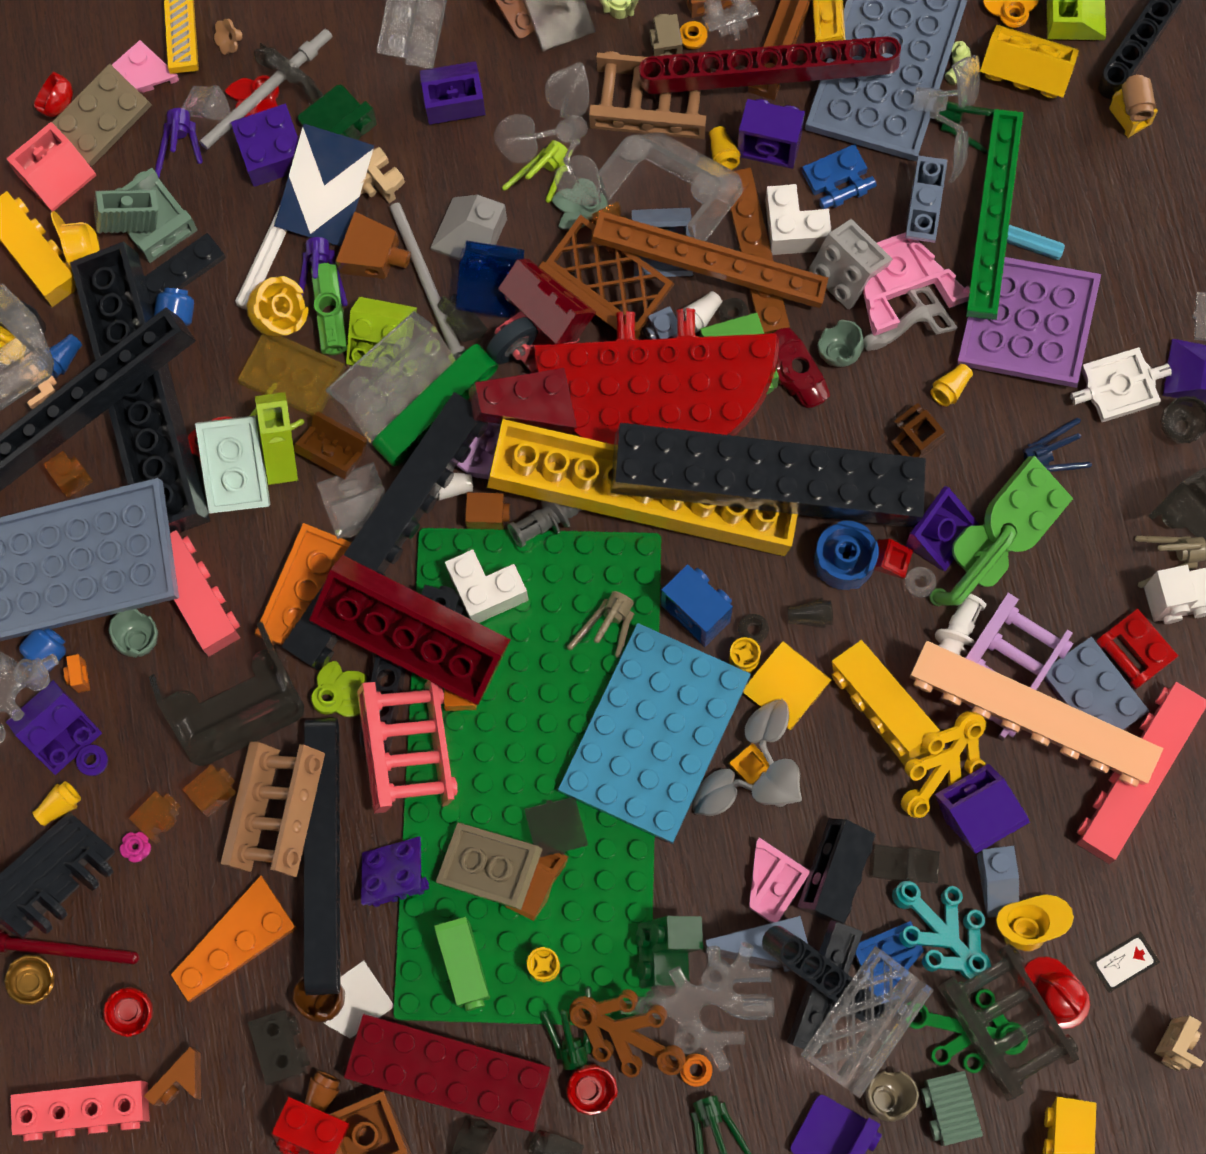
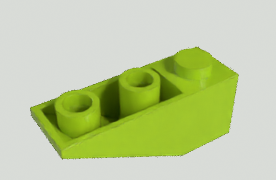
[255,392,298,485]

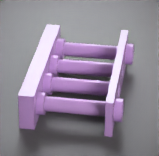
[939,593,1073,740]

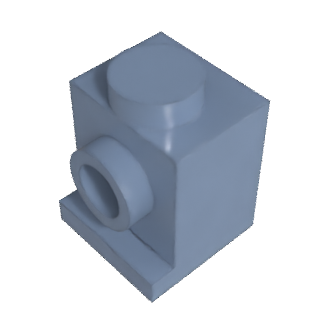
[643,306,677,339]

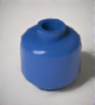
[154,288,194,326]
[19,628,66,673]

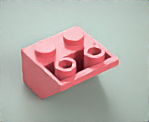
[7,122,97,211]

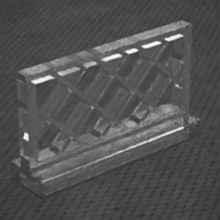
[801,946,933,1098]

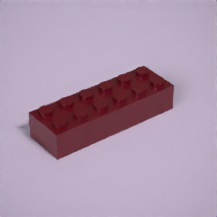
[309,555,511,705]
[344,1014,552,1133]

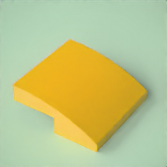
[743,641,832,730]

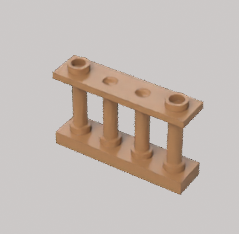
[589,51,712,139]
[221,742,325,877]

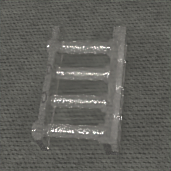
[377,0,447,69]

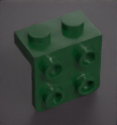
[298,85,377,140]

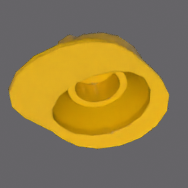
[51,211,100,270]
[996,895,1074,951]

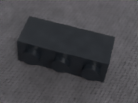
[798,818,876,924]

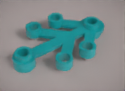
[892,881,991,982]

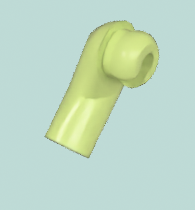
[945,41,972,85]

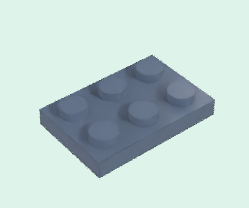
[1044,637,1149,730]

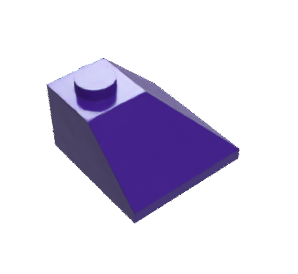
[1162,339,1206,404]

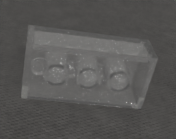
[325,311,455,443]

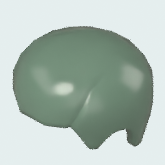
[817,319,864,367]
[108,609,159,658]

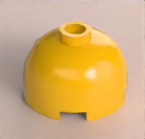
[247,276,308,337]

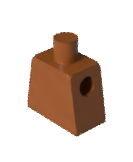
[336,212,411,279]

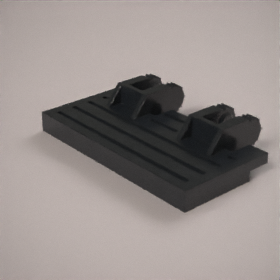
[0,812,115,939]

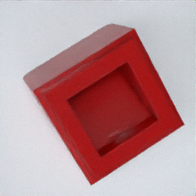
[874,538,913,579]

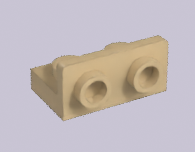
[1155,1015,1204,1072]

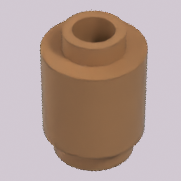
[1121,75,1156,122]

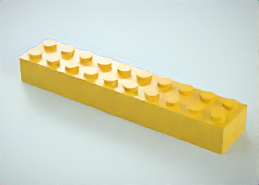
[487,419,798,556]

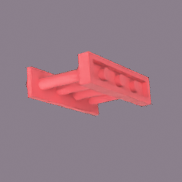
[357,680,457,814]

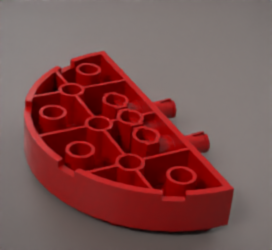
[535,308,779,445]

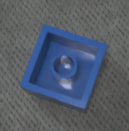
[661,564,733,647]

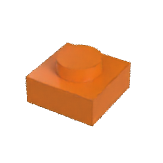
[63,654,90,693]

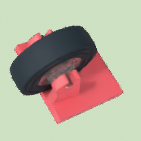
[487,311,580,373]

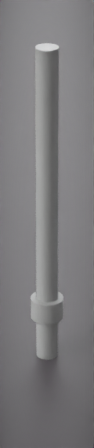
[199,28,333,150]

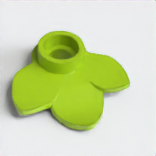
[311,661,367,717]

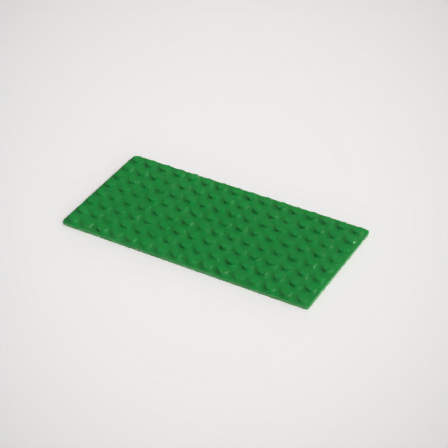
[394,528,661,1025]

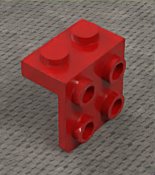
[271,1097,350,1154]

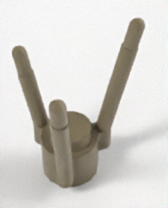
[1135,536,1206,588]
[567,591,634,658]

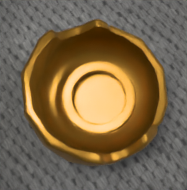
[5,955,55,1005]

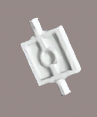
[1070,347,1172,422]

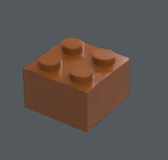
[329,1091,412,1154]

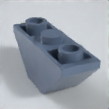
[905,155,948,243]

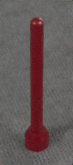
[0,929,140,965]

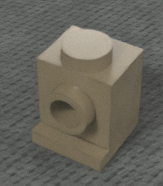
[649,14,683,56]

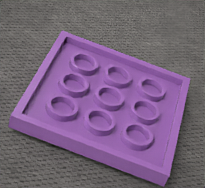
[958,257,1101,388]

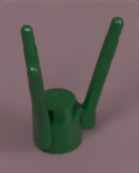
[936,99,994,154]
[541,986,592,1070]
[691,1095,751,1154]

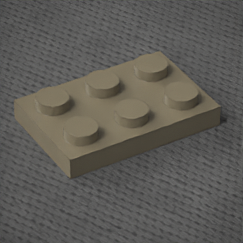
[52,63,152,166]
[436,822,543,910]

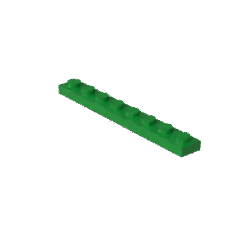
[966,109,1024,320]

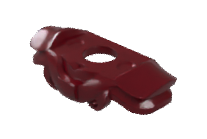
[774,328,830,408]

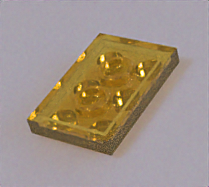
[238,333,346,416]

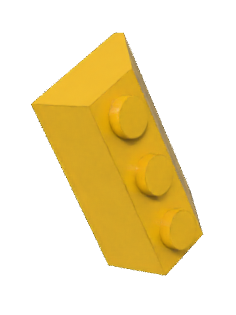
[980,25,1079,98]

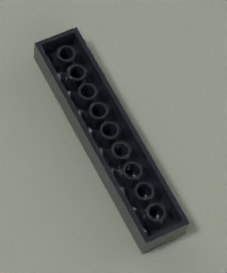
[70,241,210,533]
[610,423,926,528]

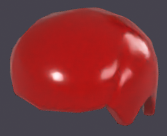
[34,72,73,117]
[103,987,153,1037]
[566,1064,618,1115]

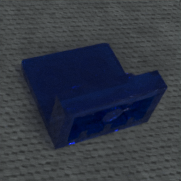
[455,241,524,318]

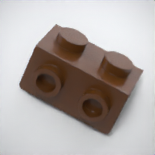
[294,411,367,480]

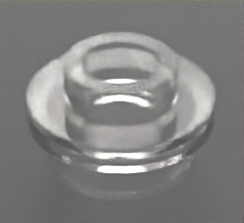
[905,567,936,598]

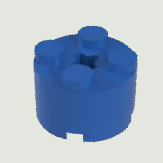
[814,521,879,590]

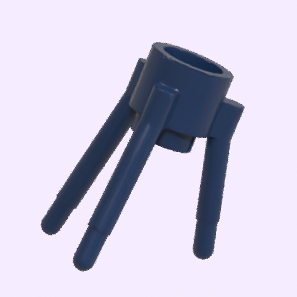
[1023,418,1092,472]

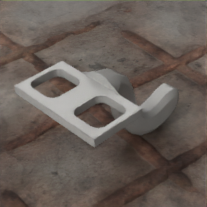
[863,286,958,351]

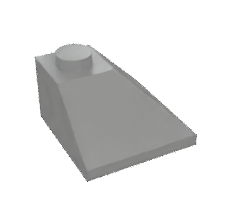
[431,195,507,269]

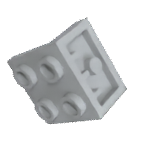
[809,219,893,309]

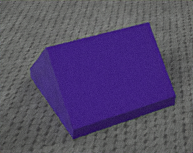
[905,486,979,571]

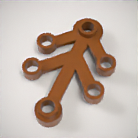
[569,989,686,1078]

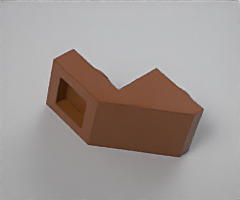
[505,843,568,921]

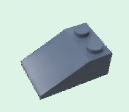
[704,916,808,972]

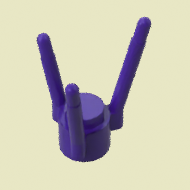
[155,108,203,177]
[299,237,348,307]

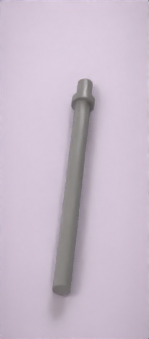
[389,203,466,361]

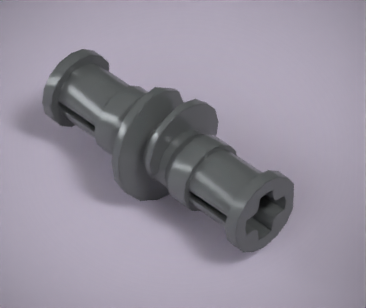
[508,500,582,548]

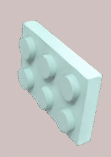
[195,415,271,514]

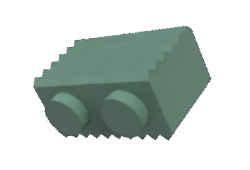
[94,189,158,234]
[920,1071,983,1146]

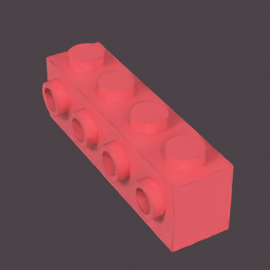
[11,1080,150,1142]

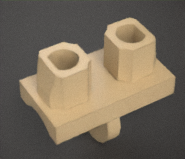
[360,147,405,203]

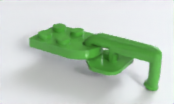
[930,456,1073,606]

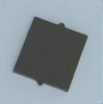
[524,797,588,857]

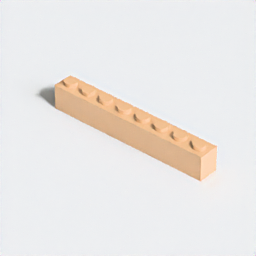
[909,641,1164,787]

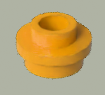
[680,21,707,50]

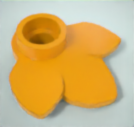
[983,0,1039,28]

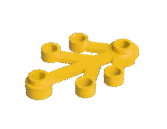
[901,711,986,818]

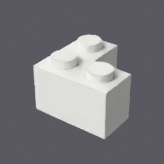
[765,184,831,255]
[445,550,529,623]
[1144,565,1206,624]

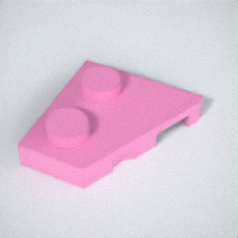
[112,40,179,93]
[749,838,810,923]

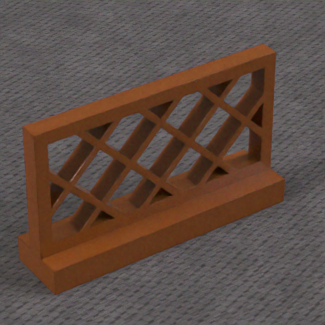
[539,214,675,339]

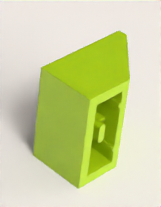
[1047,0,1106,40]
[346,297,417,375]

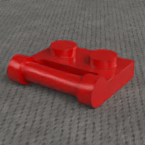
[1095,608,1179,690]

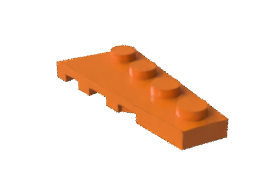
[255,523,352,646]
[171,876,297,1002]

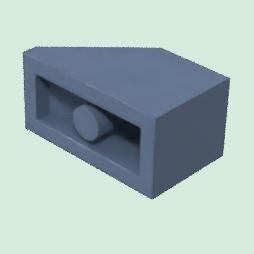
[977,846,1019,918]

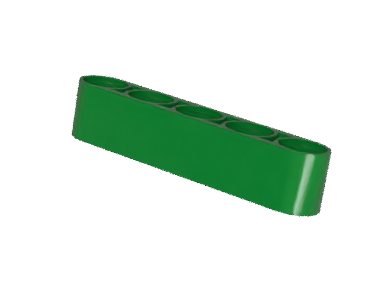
[372,344,499,467]

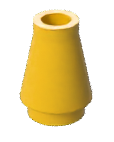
[709,126,741,171]
[931,364,973,407]
[32,781,81,826]

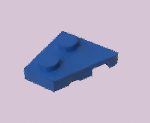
[855,921,924,1001]

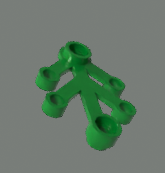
[902,982,1028,1074]

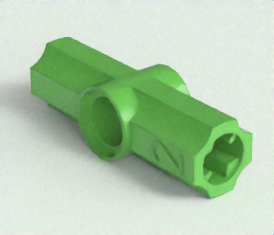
[311,263,347,355]

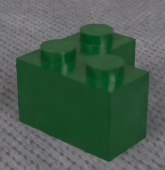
[636,916,703,989]

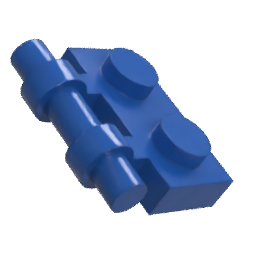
[802,144,877,209]

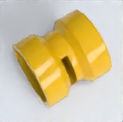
[729,637,761,673]
[527,947,560,983]

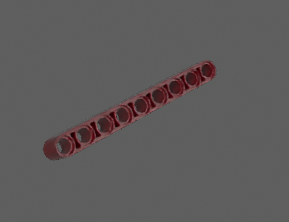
[639,36,901,94]

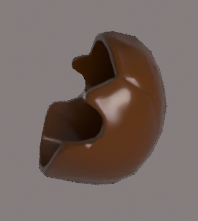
[292,977,345,1023]

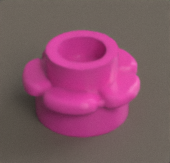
[120,832,151,863]

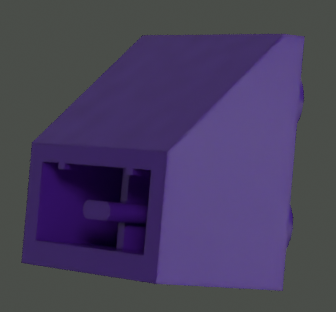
[420,61,486,125]
[6,680,102,775]
[935,764,1030,854]

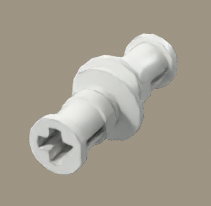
[935,594,986,656]

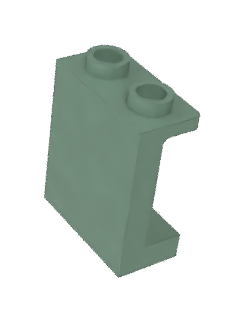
[115,168,197,263]

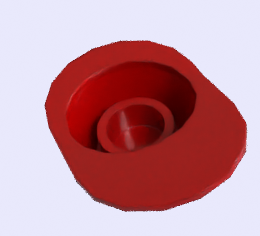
[1020,957,1090,1029]

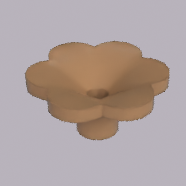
[214,19,242,55]

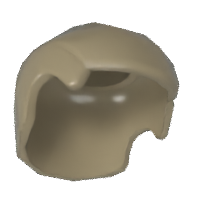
[865,1071,919,1122]

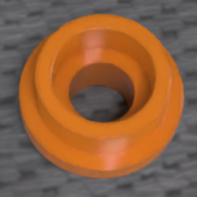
[680,1054,712,1087]

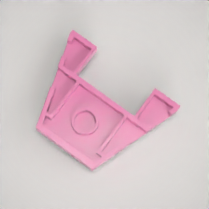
[863,232,970,336]

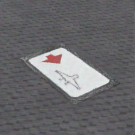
[1090,932,1160,993]

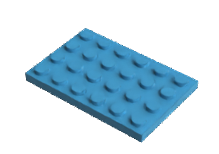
[558,623,751,844]

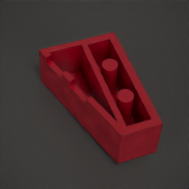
[469,368,577,434]

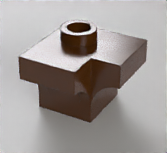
[891,403,947,458]

